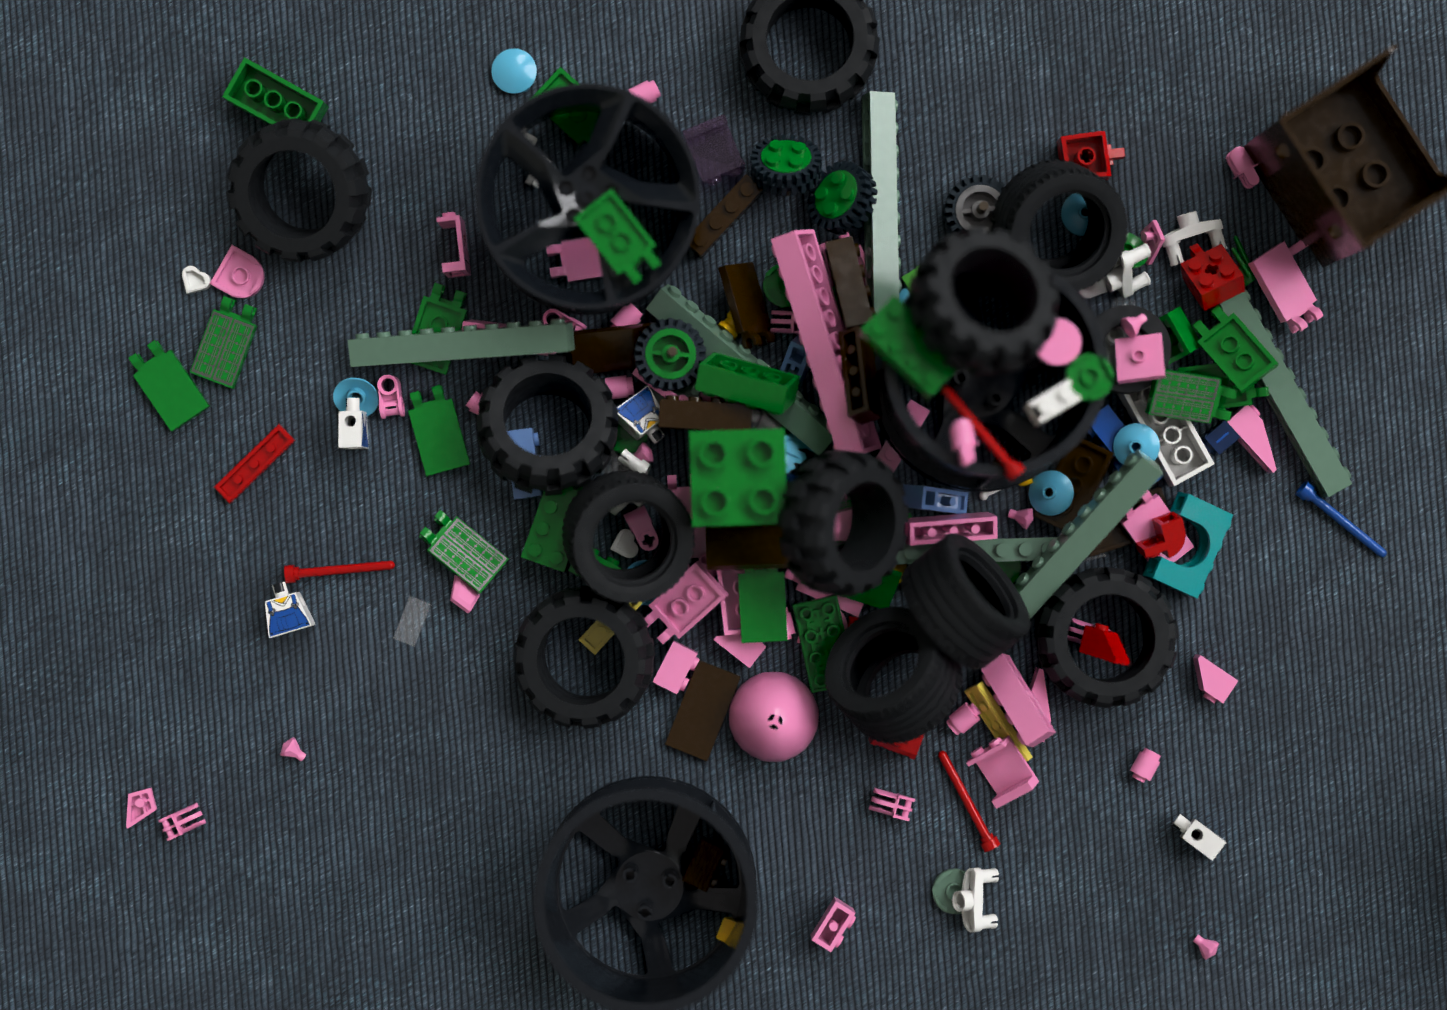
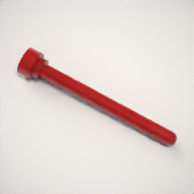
[941,386,1025,481]
[284,561,395,584]
[938,751,1000,852]

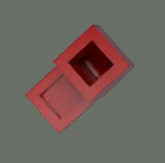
[1135,511,1186,558]

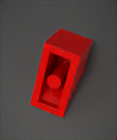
[1079,623,1130,665]

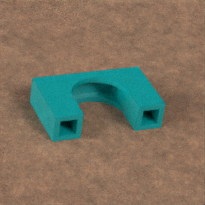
[1143,492,1233,599]

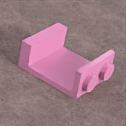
[436,212,471,278]
[966,735,1039,809]

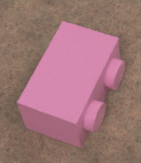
[653,640,700,694]

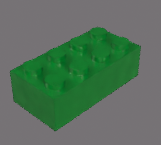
[222,57,329,125]
[858,295,956,401]
[695,352,800,415]
[521,484,587,572]

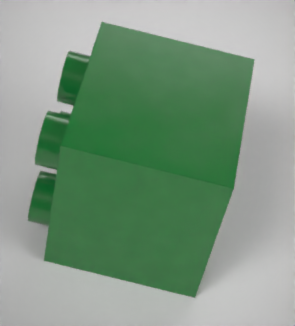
[689,428,787,527]

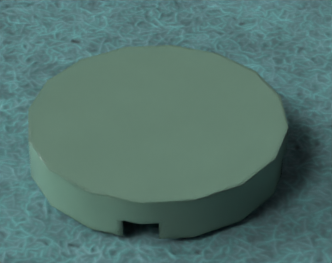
[932,868,966,914]

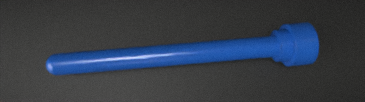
[1295,481,1387,557]

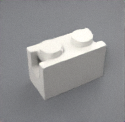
[1023,378,1082,428]

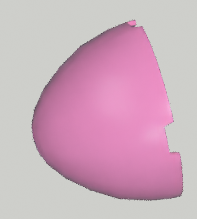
[729,672,819,762]

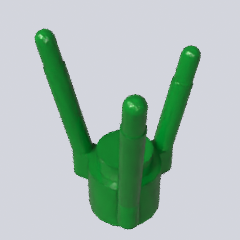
[1231,235,1256,286]

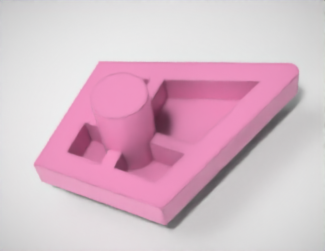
[1140,220,1165,265]
[450,575,480,613]
[126,787,157,828]

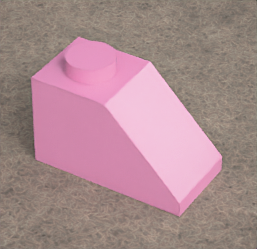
[714,634,766,668]
[1193,654,1238,704]

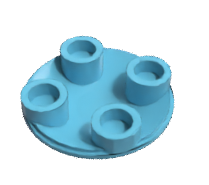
[491,48,537,94]

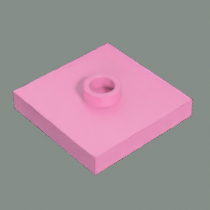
[1115,333,1166,384]

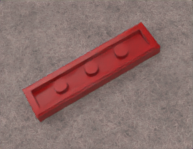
[214,424,296,504]

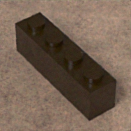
[688,174,763,259]
[825,236,876,329]
[838,325,882,425]
[658,395,752,431]

